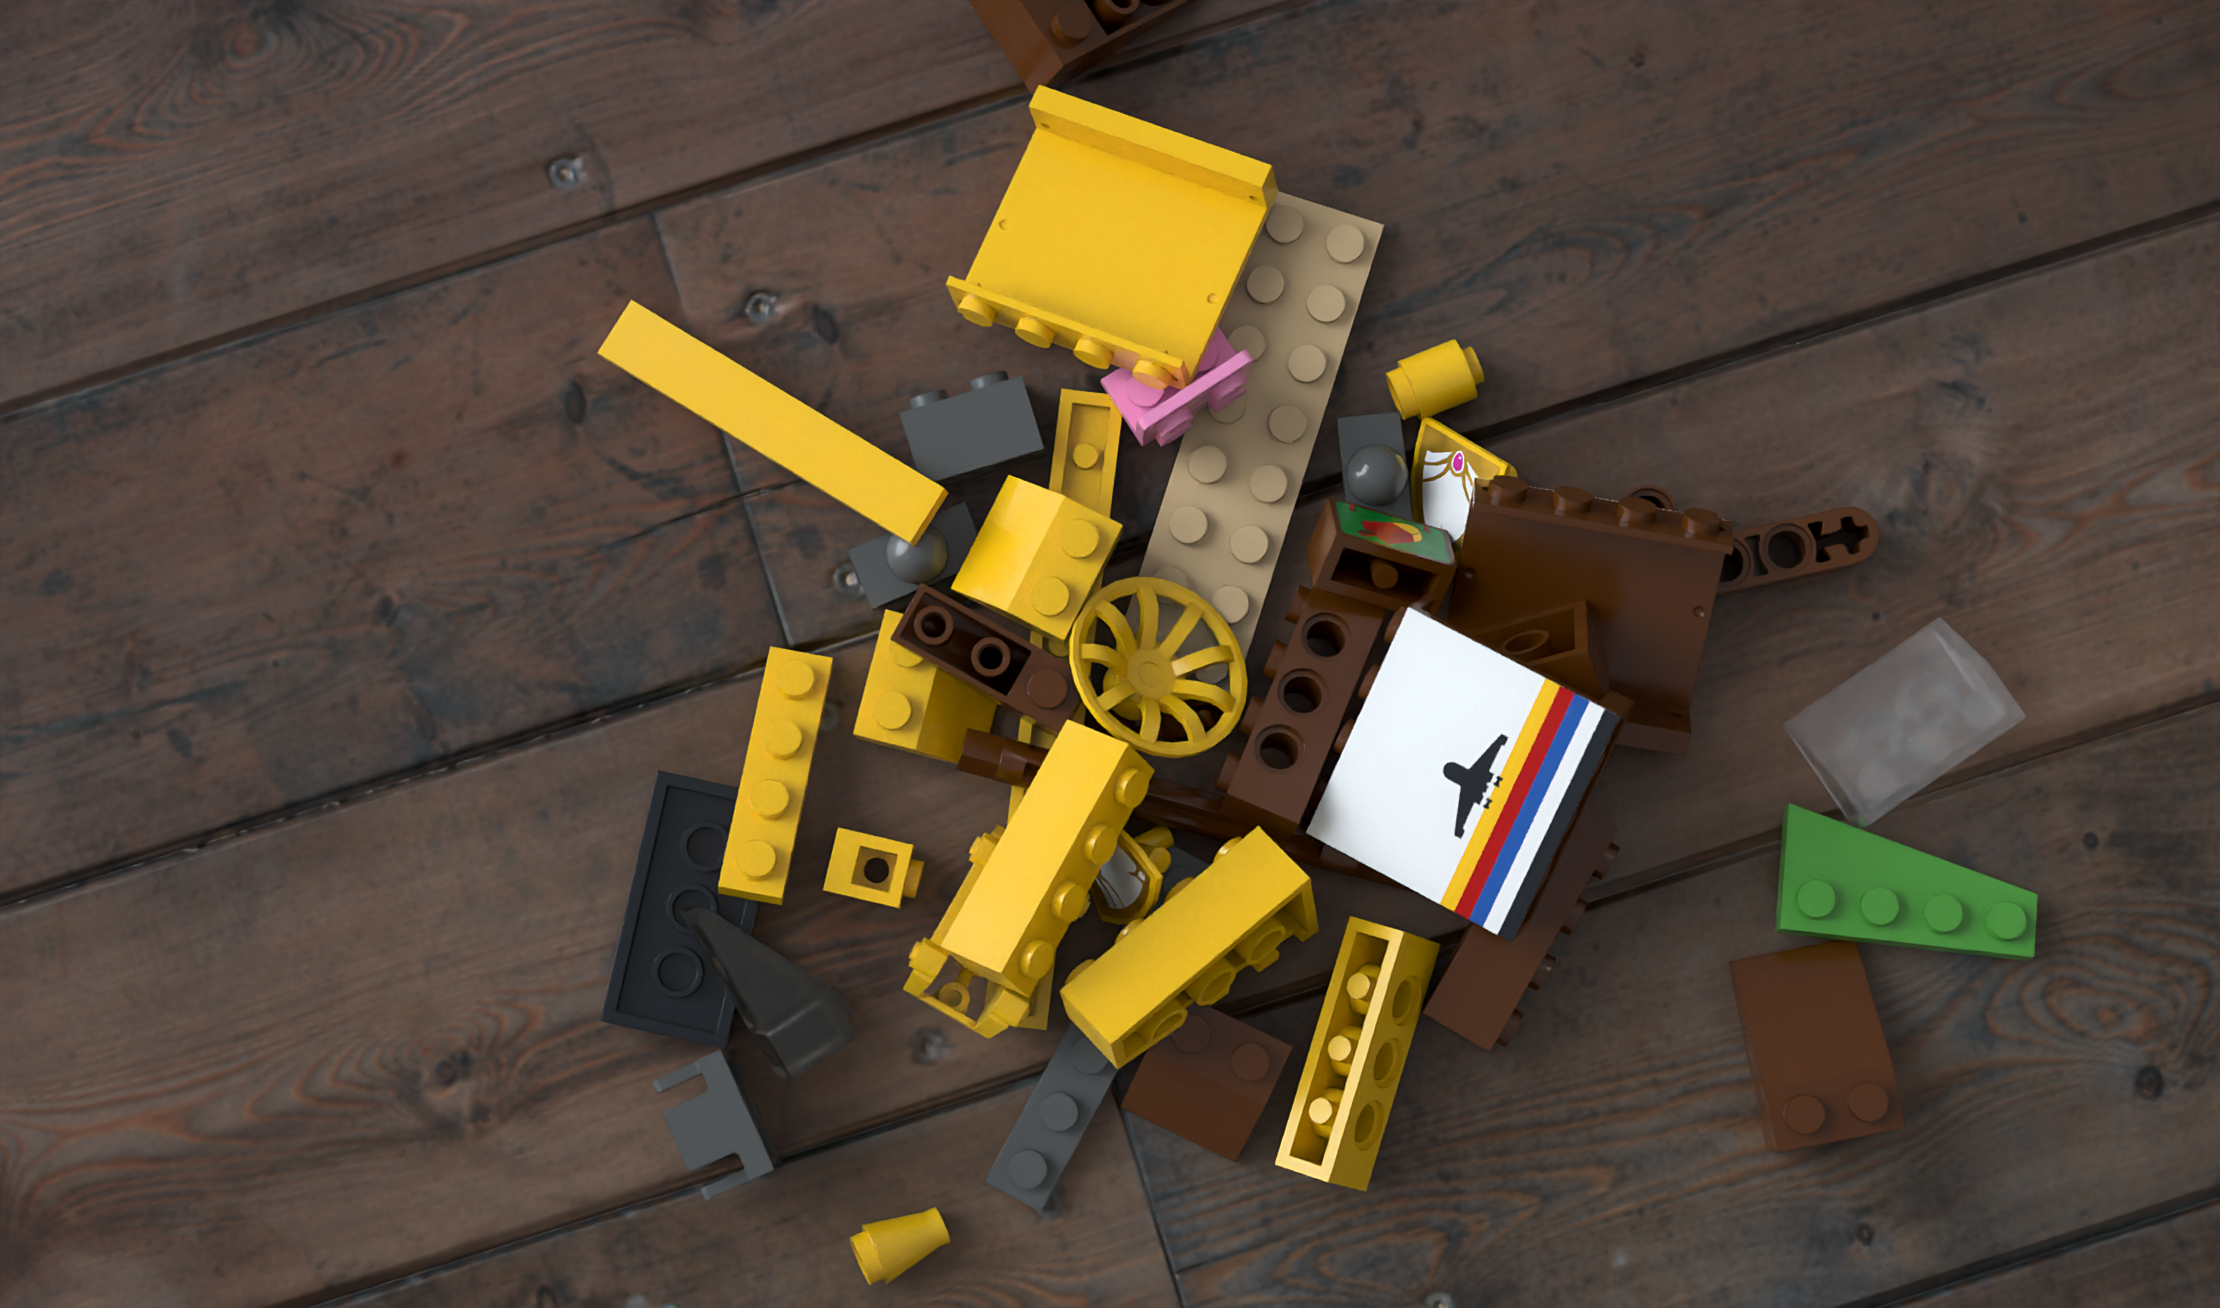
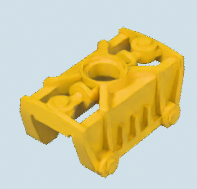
[902,824,1090,1039]

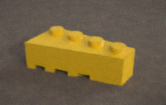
[1060,826,1319,1069]

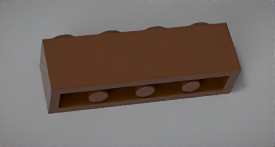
[1420,809,1620,1052]

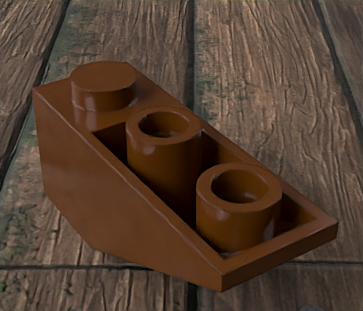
[890,583,1092,738]

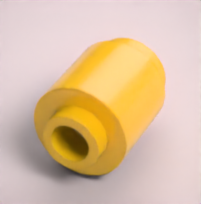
[1385,339,1485,420]

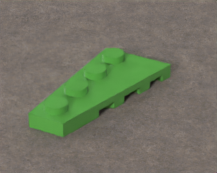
[1775,803,2038,961]

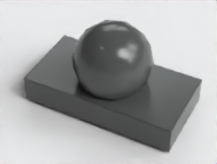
[1336,411,1413,521]
[847,502,978,611]

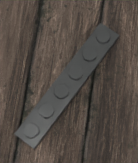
[984,845,1210,1213]

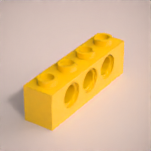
[1275,916,1441,1191]

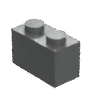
[899,371,1045,487]

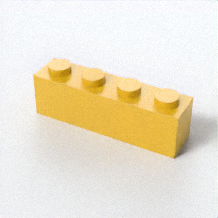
[940,719,1155,997]

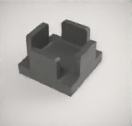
[653,1048,784,1201]

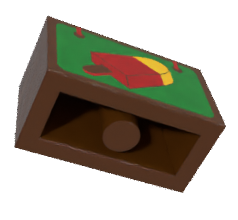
[1306,497,1457,616]

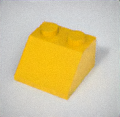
[951,475,1123,647]
[853,609,997,764]

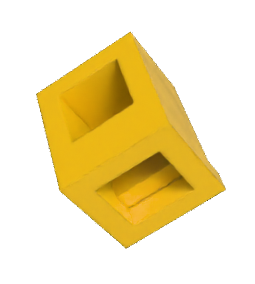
[823,827,924,909]

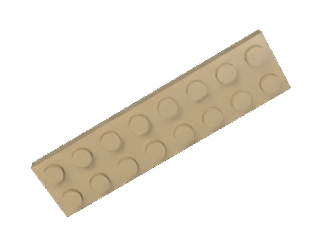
[1115,192,1384,693]

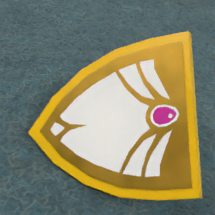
[1411,416,1518,565]
[1090,825,1174,924]

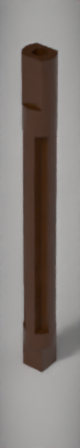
[956,728,1418,893]

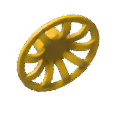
[1069,577,1248,758]

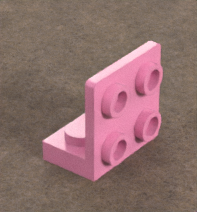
[1101,326,1253,447]

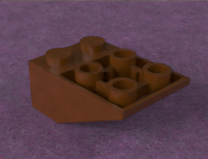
[969,0,1194,96]

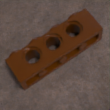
[1215,585,1387,842]

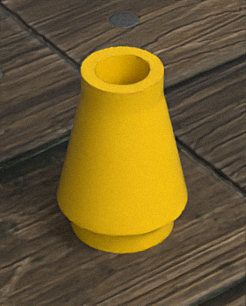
[849,1207,950,1285]

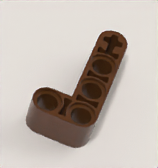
[1625,485,1879,598]

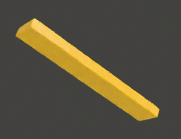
[597,300,949,547]

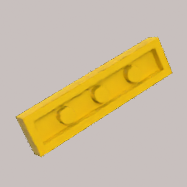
[718,646,833,906]

